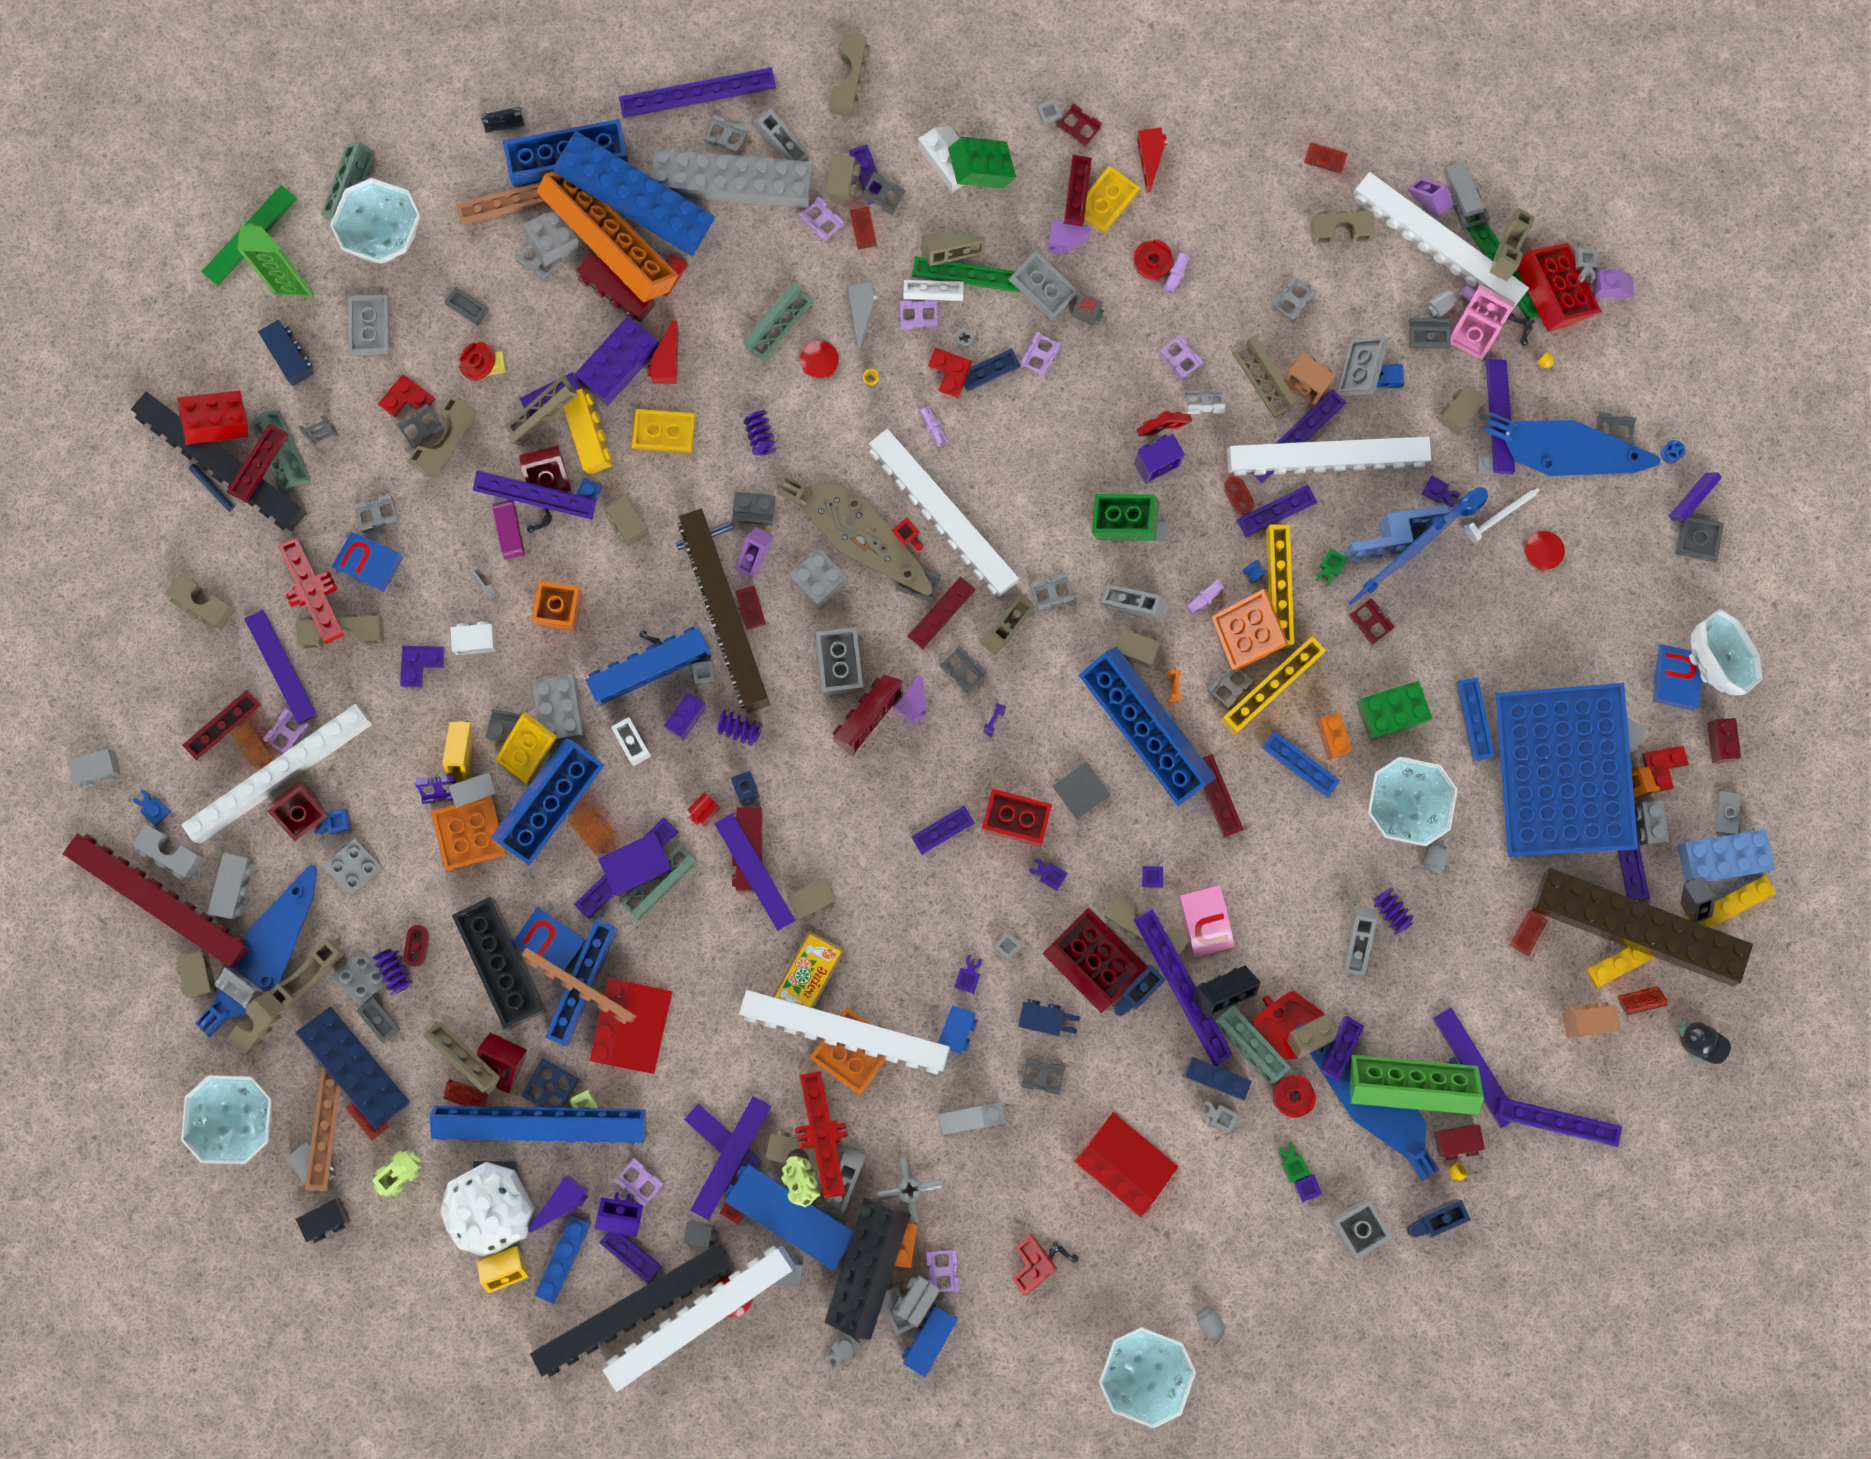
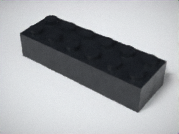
[452,897,547,1030]
[824,1197,911,1340]

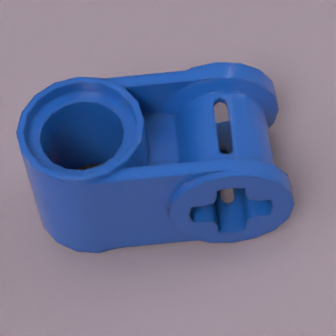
[1376,364,1405,388]

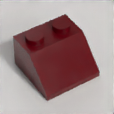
[519,445,571,492]
[267,779,328,841]
[476,1032,527,1094]

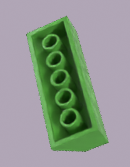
[237,223,314,297]
[1349,1055,1484,1115]

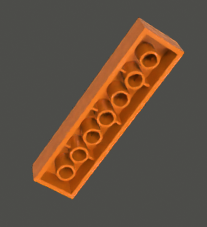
[537,172,678,302]

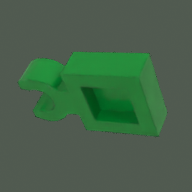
[1316,548,1348,587]
[1278,1142,1310,1183]

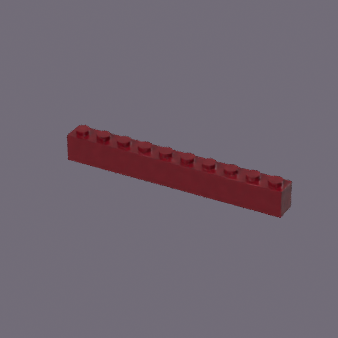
[62,833,251,969]

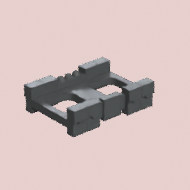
[861,172,906,215]
[1451,188,1490,230]
[396,404,444,448]
[1596,412,1637,445]
[299,415,338,446]
[896,571,941,602]
[939,646,986,692]
[1021,1058,1065,1095]

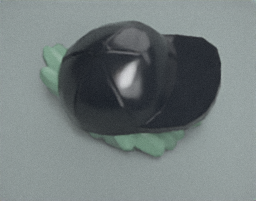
[1678,1020,1731,1064]

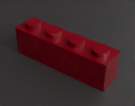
[576,252,655,323]
[182,689,262,761]
[732,807,763,892]

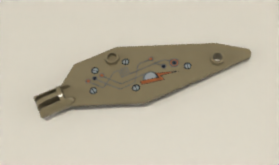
[777,476,932,596]

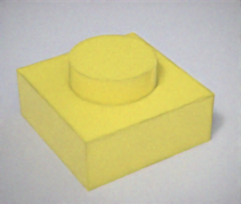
[489,351,506,375]

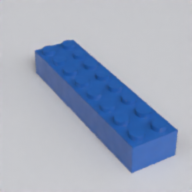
[553,131,715,257]
[1078,646,1216,806]

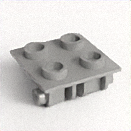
[322,838,383,896]
[330,950,386,1006]

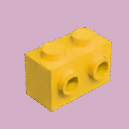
[477,1246,529,1293]

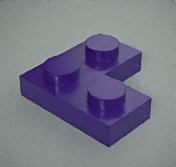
[400,646,445,688]

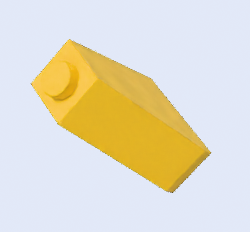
[442,721,473,785]

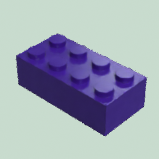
[575,316,659,406]

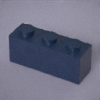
[258,319,313,386]
[1182,1057,1252,1101]

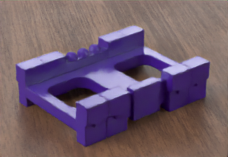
[983,703,1006,738]
[415,774,457,804]

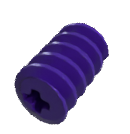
[743,410,777,456]
[717,709,763,746]
[1373,887,1414,935]
[372,949,413,996]

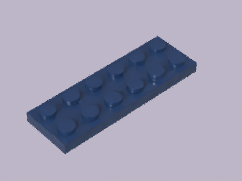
[295,1006,410,1130]

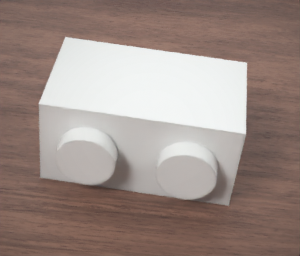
[450,621,497,655]
[611,717,651,766]

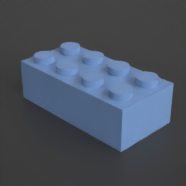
[1677,829,1775,883]

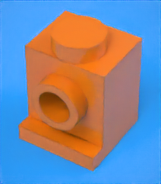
[1631,765,1660,798]

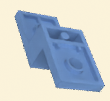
[1344,505,1449,562]

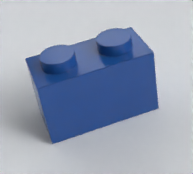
[938,1005,978,1054]

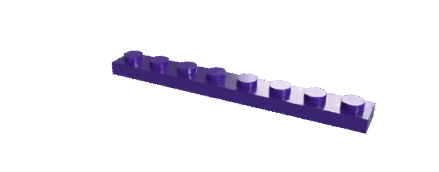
[619,67,776,118]
[1134,909,1233,1066]

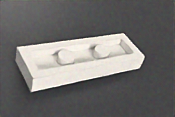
[904,280,963,301]

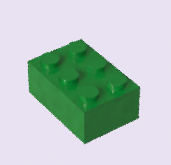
[948,137,1017,188]
[1092,494,1160,541]
[1356,681,1433,741]

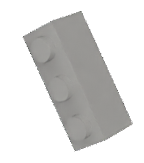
[207,853,255,921]

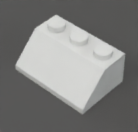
[918,126,964,193]

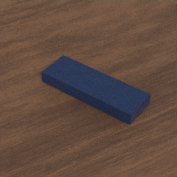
[964,348,1021,392]

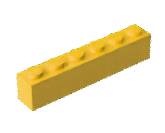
[1266,525,1294,649]
[1220,636,1326,736]

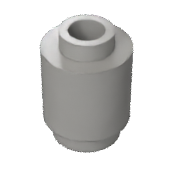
[1426,290,1457,318]
[1423,843,1450,875]
[1196,1306,1226,1341]

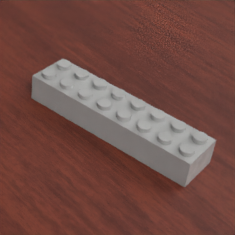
[651,149,813,208]

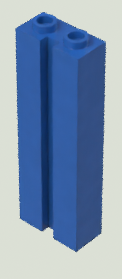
[724,1163,854,1271]

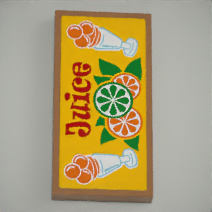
[772,931,845,1008]

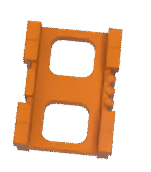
[1167,669,1182,705]

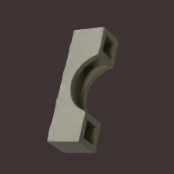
[829,33,870,117]
[1490,208,1535,281]
[407,396,478,478]
[296,613,384,649]
[1104,895,1189,956]
[270,938,346,1014]

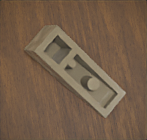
[921,232,986,266]
[979,594,1035,656]

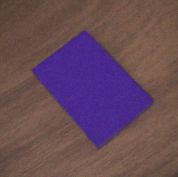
[598,832,672,897]

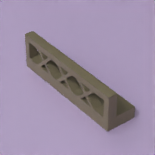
[1232,336,1298,419]
[505,375,579,445]
[423,1022,499,1095]

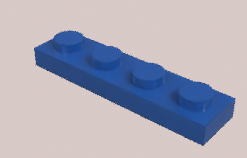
[1456,677,1495,761]
[1261,731,1340,798]
[535,1215,592,1304]

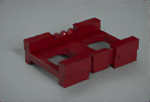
[1057,103,1102,147]
[1349,598,1395,645]

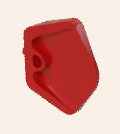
[1251,991,1325,1060]

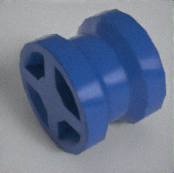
[1660,440,1685,464]
[1242,559,1268,584]

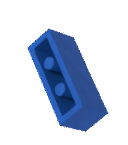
[902,1304,958,1378]

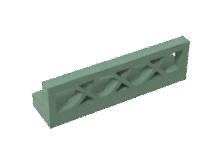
[321,142,375,218]
[744,282,813,362]
[251,411,311,494]
[620,845,698,921]
[1214,1006,1291,1085]

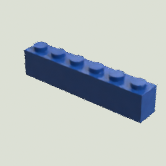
[545,920,618,1046]

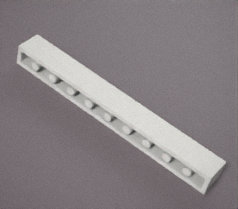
[1352,172,1529,309]
[869,429,1019,598]
[1227,437,1431,476]
[181,704,373,844]
[739,990,950,1075]
[602,1245,796,1392]

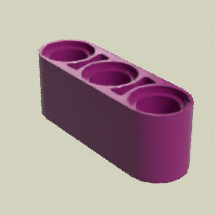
[493,500,525,560]

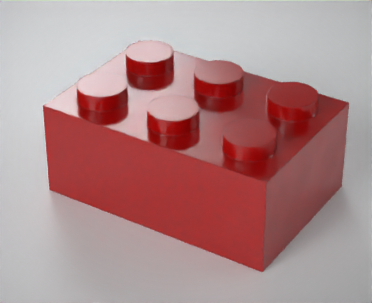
[177,390,248,444]
[981,789,1052,847]

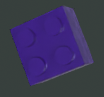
[1134,434,1185,484]

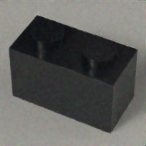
[1681,877,1716,923]
[296,1198,350,1244]

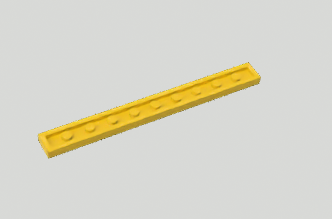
[1585,875,1776,988]

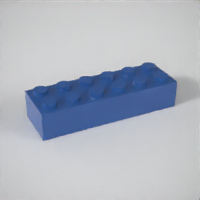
[503,119,629,187]
[585,627,712,706]
[491,738,605,866]

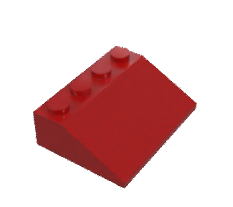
[1517,243,1602,332]
[589,978,673,1074]
[1073,1112,1179,1217]

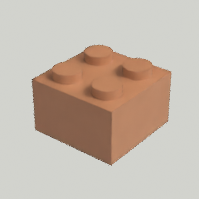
[1284,353,1336,406]
[1562,1002,1621,1038]

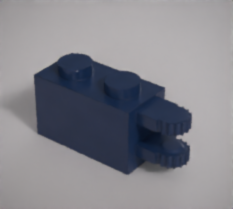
[1114,965,1166,1016]
[1018,999,1080,1036]
[1406,1199,1471,1238]

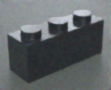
[1193,965,1261,1018]

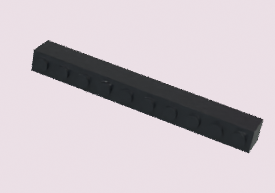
[130,391,307,532]
[530,1242,733,1377]

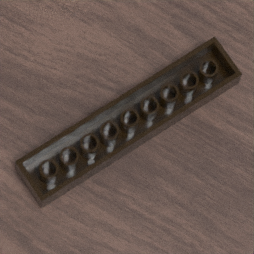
[677,508,770,713]
[1531,868,1753,987]

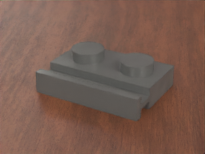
[1409,318,1451,349]
[732,492,776,526]
[486,709,521,742]

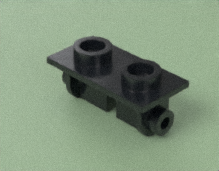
[481,107,524,133]

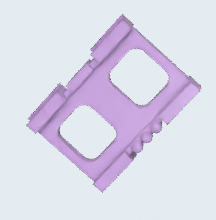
[799,197,844,242]
[900,300,938,330]
[1020,332,1061,377]
[1158,335,1203,381]
[263,708,311,754]
[614,1158,664,1207]
[926,1250,959,1292]

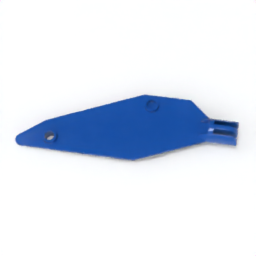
[1483,412,1661,476]
[1348,487,1488,605]
[195,865,317,1037]
[1295,1025,1439,1181]

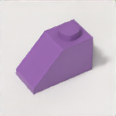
[1407,177,1454,216]
[1047,221,1092,255]
[1593,270,1634,297]
[735,527,774,578]
[894,675,927,725]

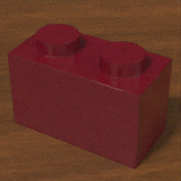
[1707,718,1741,763]
[1434,1124,1485,1160]

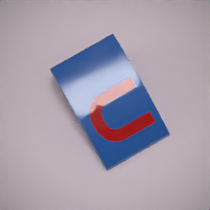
[332,532,403,593]
[1652,644,1701,710]
[514,907,587,972]

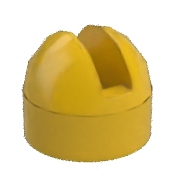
[1536,351,1554,369]
[863,369,880,386]
[1449,1162,1468,1181]

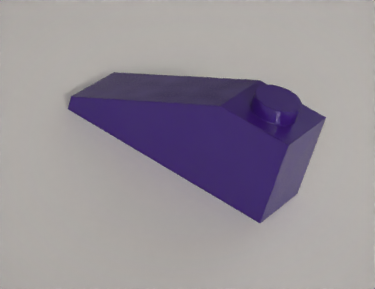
[527,1175,589,1233]

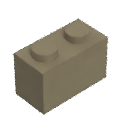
[826,155,861,202]
[1439,385,1487,435]
[605,496,649,546]
[1115,628,1161,669]
[788,878,836,922]
[176,950,217,999]
[1287,1014,1337,1059]

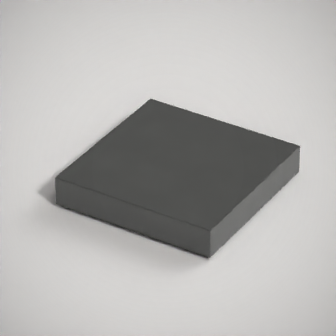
[1675,516,1724,563]
[1053,762,1110,819]

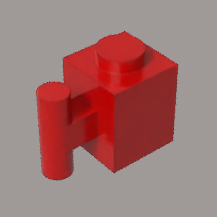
[891,517,923,551]
[687,792,721,826]

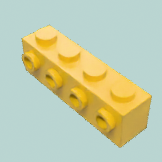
[564,388,613,475]

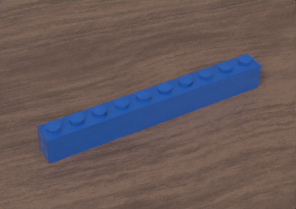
[429,1106,647,1144]

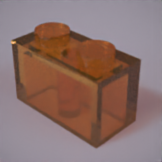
[230,721,276,770]
[567,805,615,854]

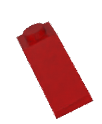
[1137,127,1167,193]
[647,320,679,384]

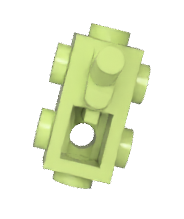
[372,1151,422,1197]
[782,1156,820,1207]

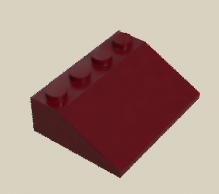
[833,675,903,756]
[1042,907,1148,1013]

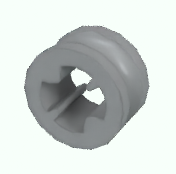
[956,329,974,349]

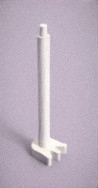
[1462,488,1540,543]

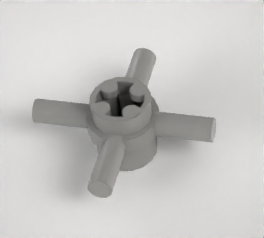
[878,1157,942,1223]

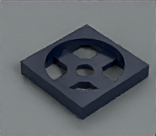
[521,1058,579,1108]

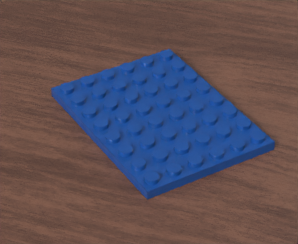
[1496,683,1638,857]

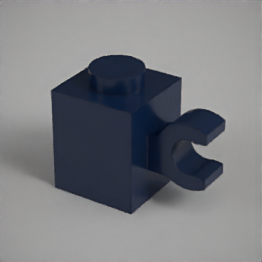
[731,771,760,805]

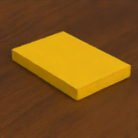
[1084,165,1140,234]
[632,409,696,453]
[495,712,557,785]

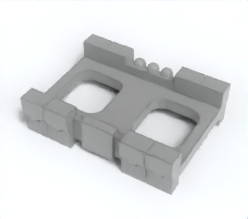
[703,115,748,155]
[516,244,562,282]
[1271,277,1315,323]
[1185,390,1226,414]
[354,494,399,532]
[468,565,499,601]
[1030,573,1075,611]
[1207,666,1254,710]

